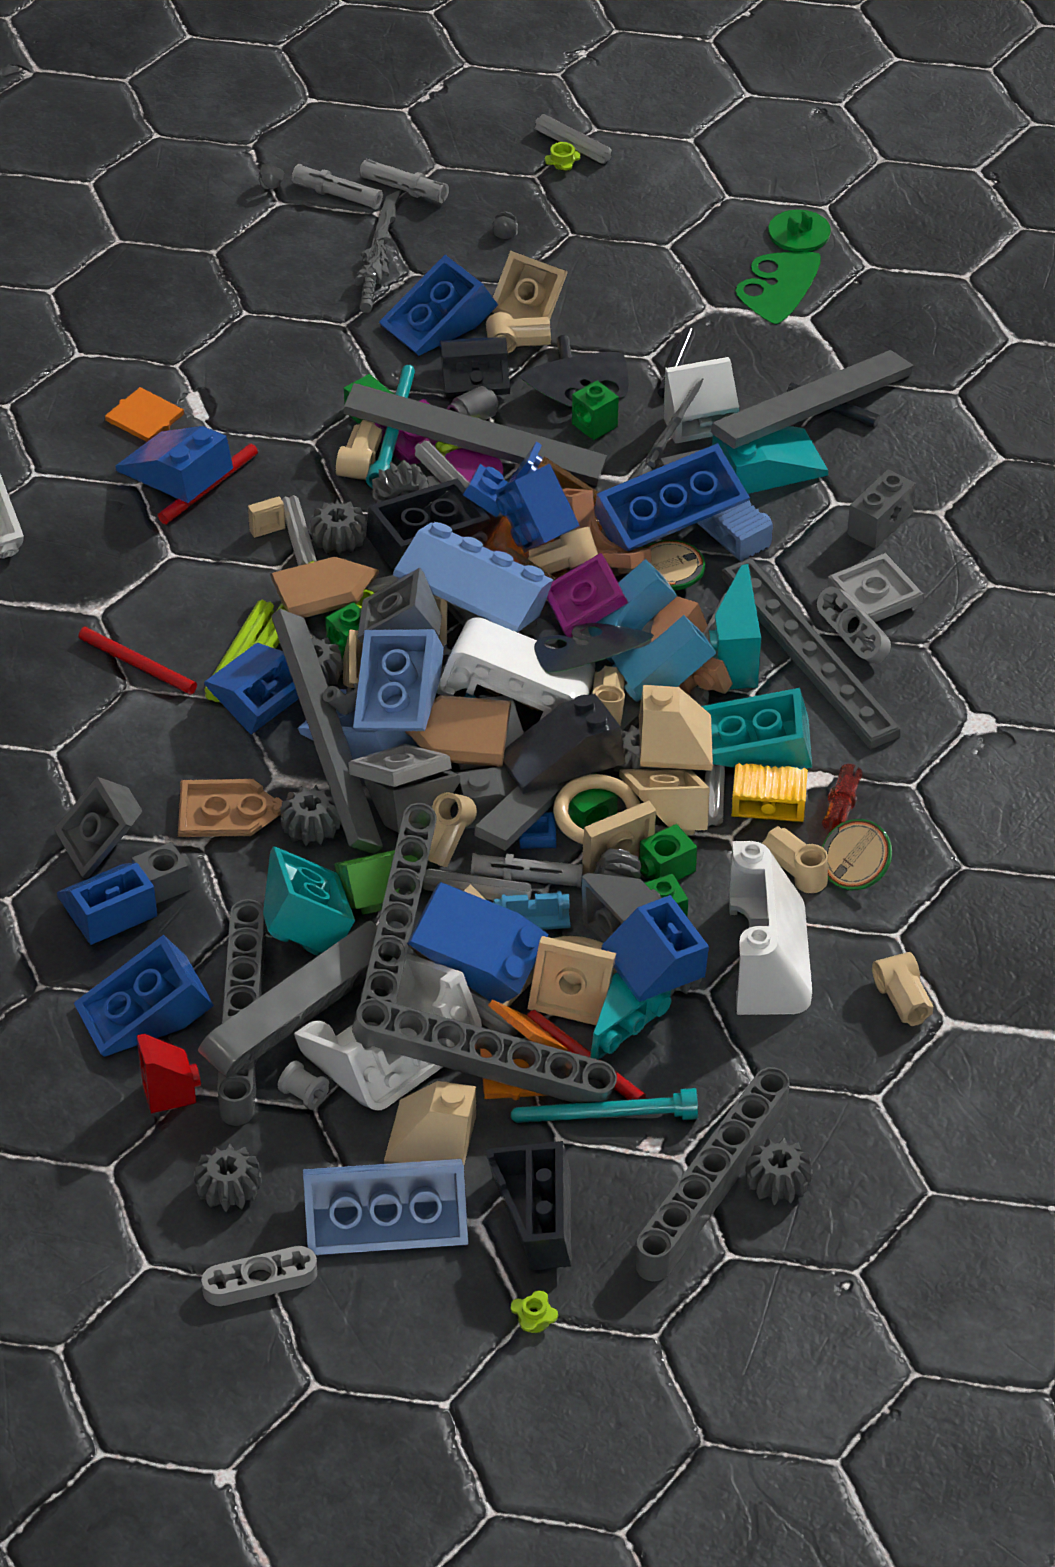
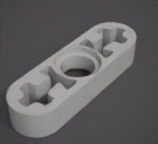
[817,586,891,663]
[201,1246,317,1306]

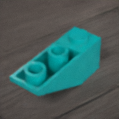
[590,973,672,1060]

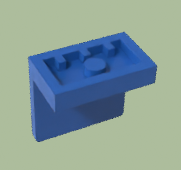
[463,441,542,517]

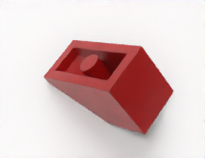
[137,1034,201,1114]

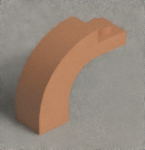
[554,488,652,576]
[651,596,733,695]

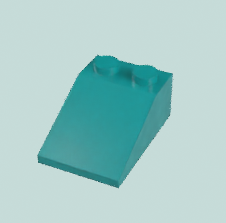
[712,426,829,494]
[708,564,761,689]
[701,688,812,770]
[263,846,355,956]

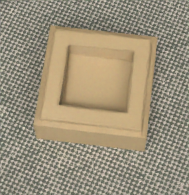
[248,496,285,538]

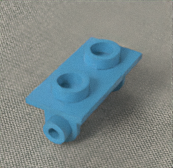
[493,891,571,930]

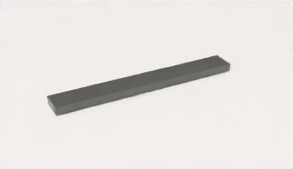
[710,350,914,449]
[343,383,607,486]
[722,558,901,750]
[272,609,383,854]
[474,684,641,850]

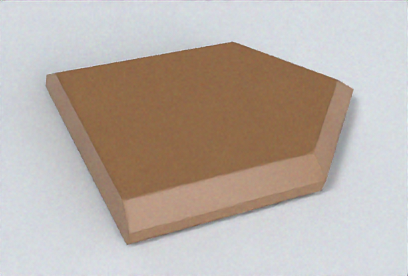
[270,557,379,618]
[405,695,511,767]
[178,779,283,837]

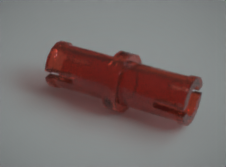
[822,764,863,832]

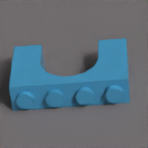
[588,559,716,702]

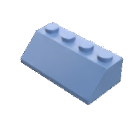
[393,522,553,632]
[303,1159,468,1255]

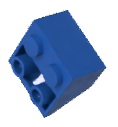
[495,464,580,553]
[204,643,299,735]
[57,863,157,945]
[601,895,709,1002]

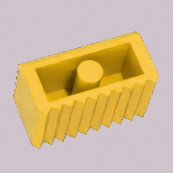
[731,763,808,822]

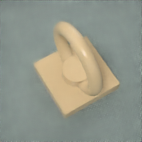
[553,774,656,875]
[528,936,617,1025]

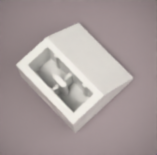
[664,357,739,443]

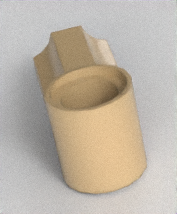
[486,312,551,354]
[336,420,382,480]
[528,527,598,576]
[592,666,625,726]
[428,792,477,867]
[762,826,828,893]
[872,952,933,1026]

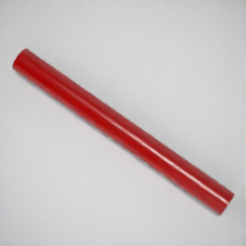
[158,443,258,524]
[78,627,197,695]
[527,1009,646,1100]

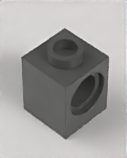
[132,842,193,904]

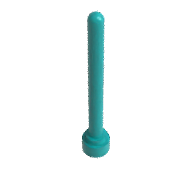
[366,365,415,488]
[511,1088,698,1123]

